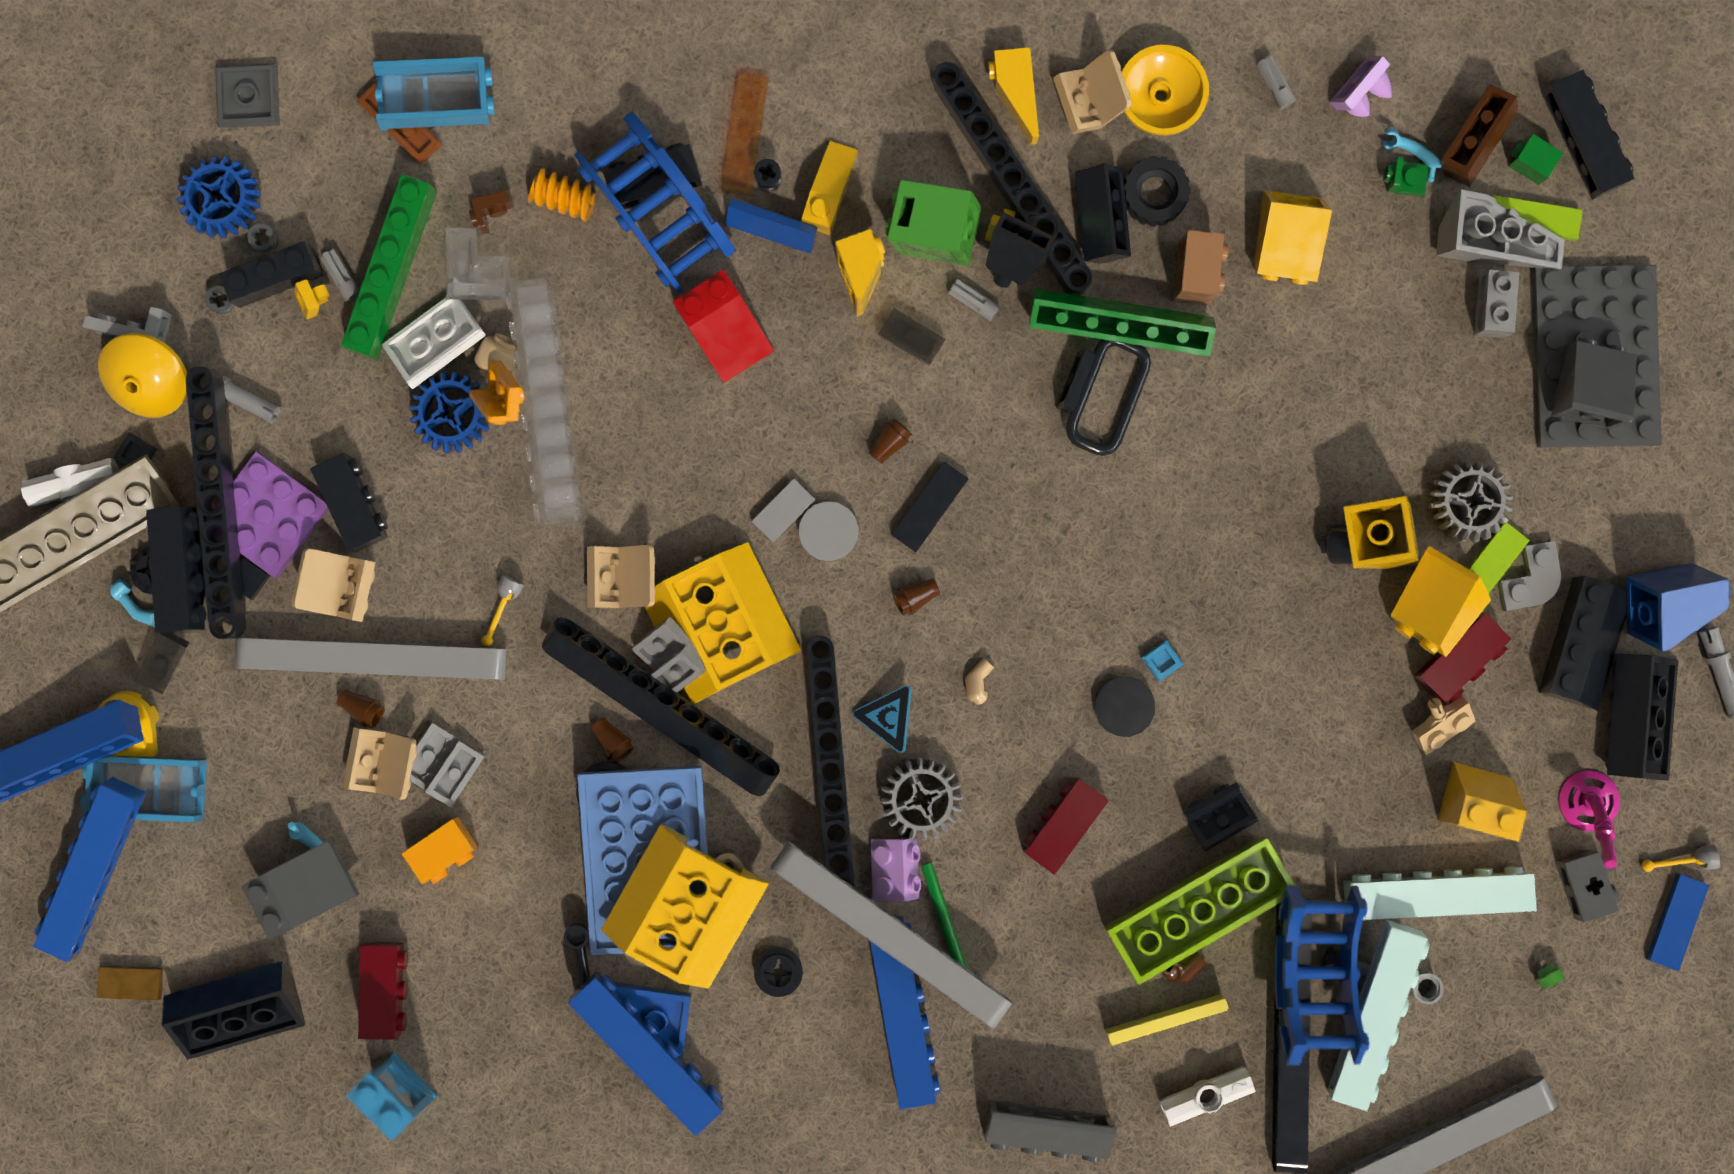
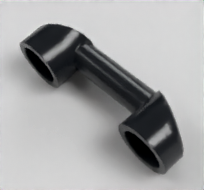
[564,923,590,991]

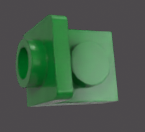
[1384,156,1429,197]

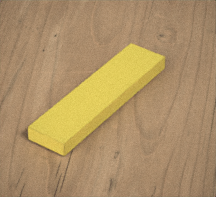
[1104,994,1229,1045]

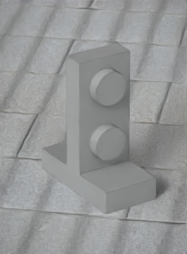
[82,307,172,342]

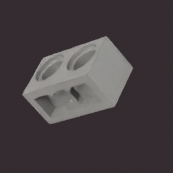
[1474,270,1519,338]

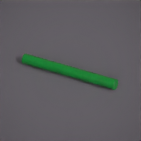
[921,862,968,969]

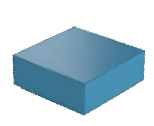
[1140,640,1184,682]

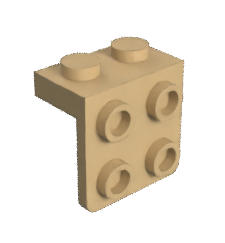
[1053,50,1132,134]
[587,545,655,608]
[291,548,376,622]
[342,727,417,800]

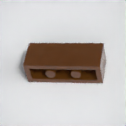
[1441,84,1518,187]

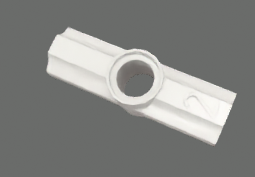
[21,458,119,507]
[1159,1065,1256,1127]

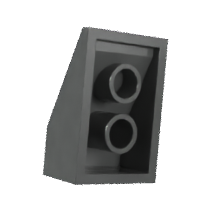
[242,839,359,941]

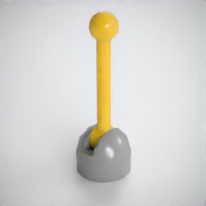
[481,575,524,647]
[1641,844,1720,872]

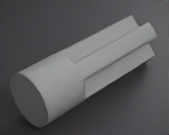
[1257,55,1296,109]
[320,249,360,302]
[948,279,1000,322]

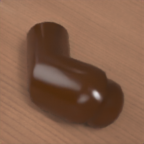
[1162,953,1207,983]

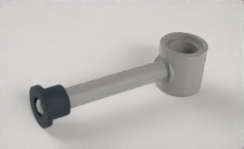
[1322,946,1444,1004]

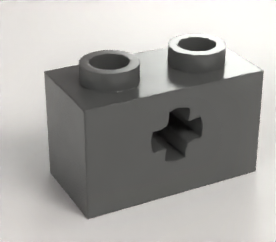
[1555,850,1619,922]

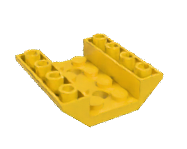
[645,542,802,704]
[601,823,769,988]

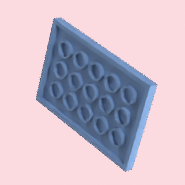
[578,765,708,955]

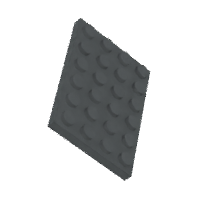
[1532,265,1662,448]

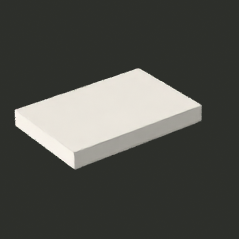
[381,291,486,389]

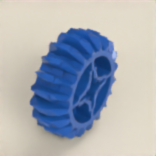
[176,156,261,238]
[410,371,490,454]

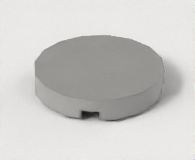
[799,501,859,562]

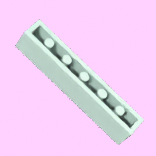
[1343,866,1537,920]
[1327,919,1429,1111]

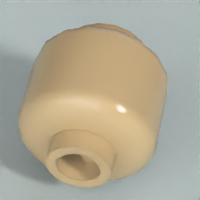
[474,333,520,379]

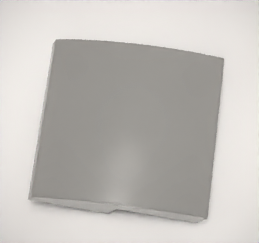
[632,616,705,693]
[410,721,485,807]

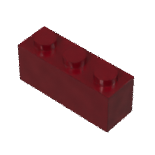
[1413,613,1511,703]
[1022,777,1109,875]
[358,942,408,1040]

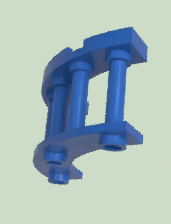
[574,111,736,294]
[1274,885,1369,1065]

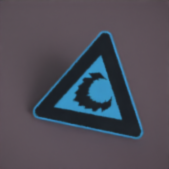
[853,685,912,753]

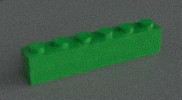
[341,174,437,361]
[1029,288,1216,357]

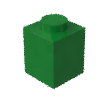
[1509,134,1564,185]

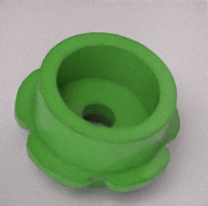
[1535,964,1565,990]

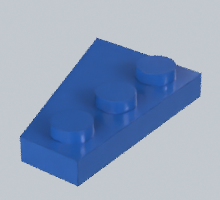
[615,982,692,1056]

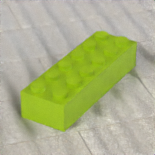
[1103,835,1295,985]

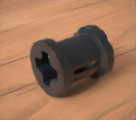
[754,159,782,192]

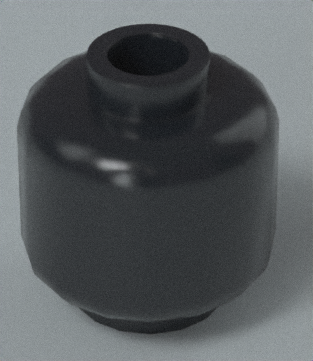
[1321,525,1353,565]

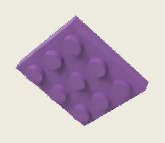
[213,452,329,579]

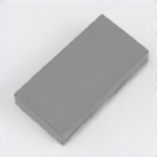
[751,479,815,543]

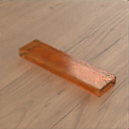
[722,73,769,197]

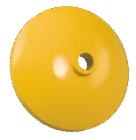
[1122,45,1209,136]
[98,332,187,418]

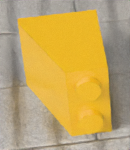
[1254,190,1332,285]
[1343,496,1420,569]
[1391,546,1491,657]
[1438,762,1527,842]

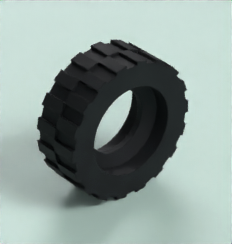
[1124,156,1191,227]

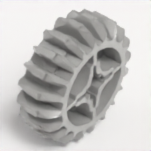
[1429,461,1514,543]
[881,757,963,841]

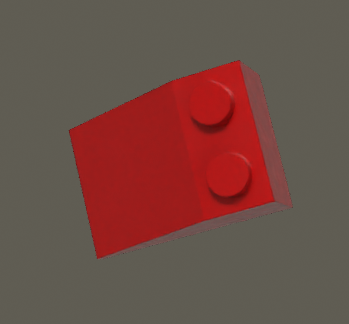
[672,269,774,383]

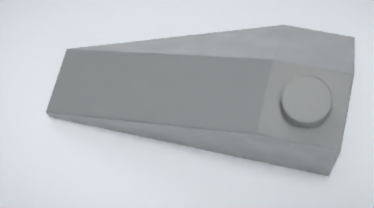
[1436,189,1564,270]

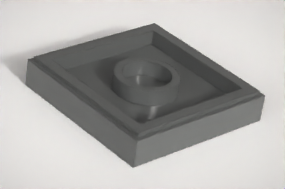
[215,64,280,128]

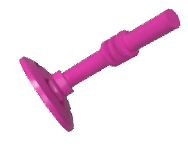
[1558,770,1620,869]

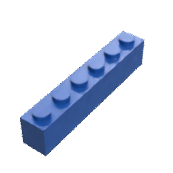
[0,700,144,803]
[33,777,146,962]
[870,916,941,1110]
[568,971,723,1137]

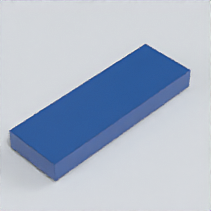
[726,199,818,254]
[1646,873,1709,971]

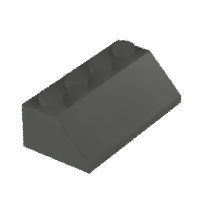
[984,1100,1117,1162]

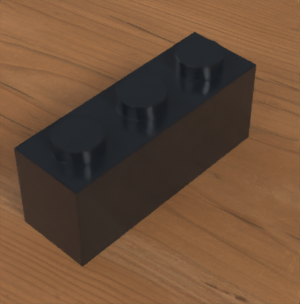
[603,143,702,209]
[1075,163,1131,264]
[219,241,324,308]
[310,453,388,553]

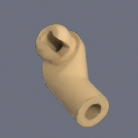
[965,658,994,705]

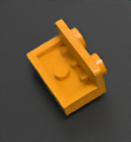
[470,361,524,425]

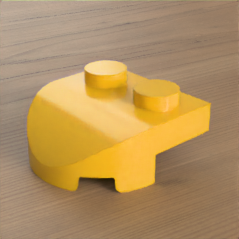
[96,691,159,757]

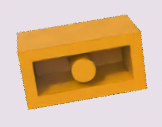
[402,817,478,885]

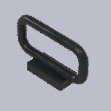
[1056,339,1151,456]

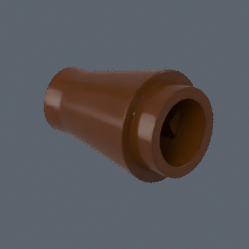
[869,418,912,464]
[893,578,940,616]
[337,689,385,728]
[590,717,634,763]

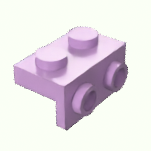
[871,838,921,902]

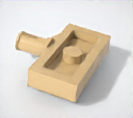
[1412,696,1476,756]

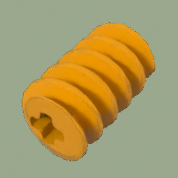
[528,167,596,222]

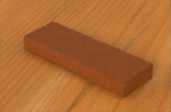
[357,80,442,165]

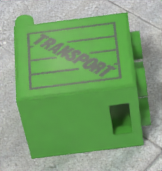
[885,180,982,266]

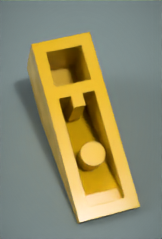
[988,47,1039,145]
[801,141,858,235]

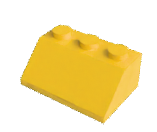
[835,229,885,316]

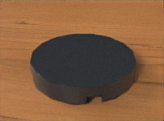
[1094,677,1155,737]

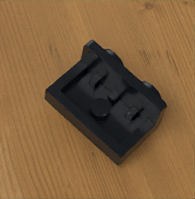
[1184,782,1258,852]

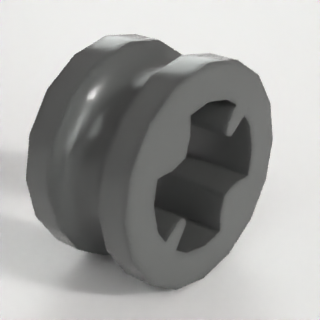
[247,223,278,253]
[205,285,235,314]

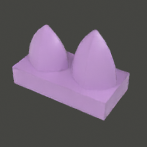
[1329,56,1392,117]

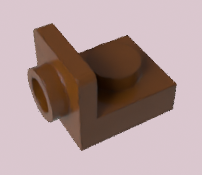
[469,190,514,234]

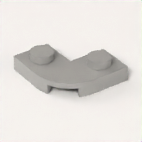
[1498,541,1561,611]

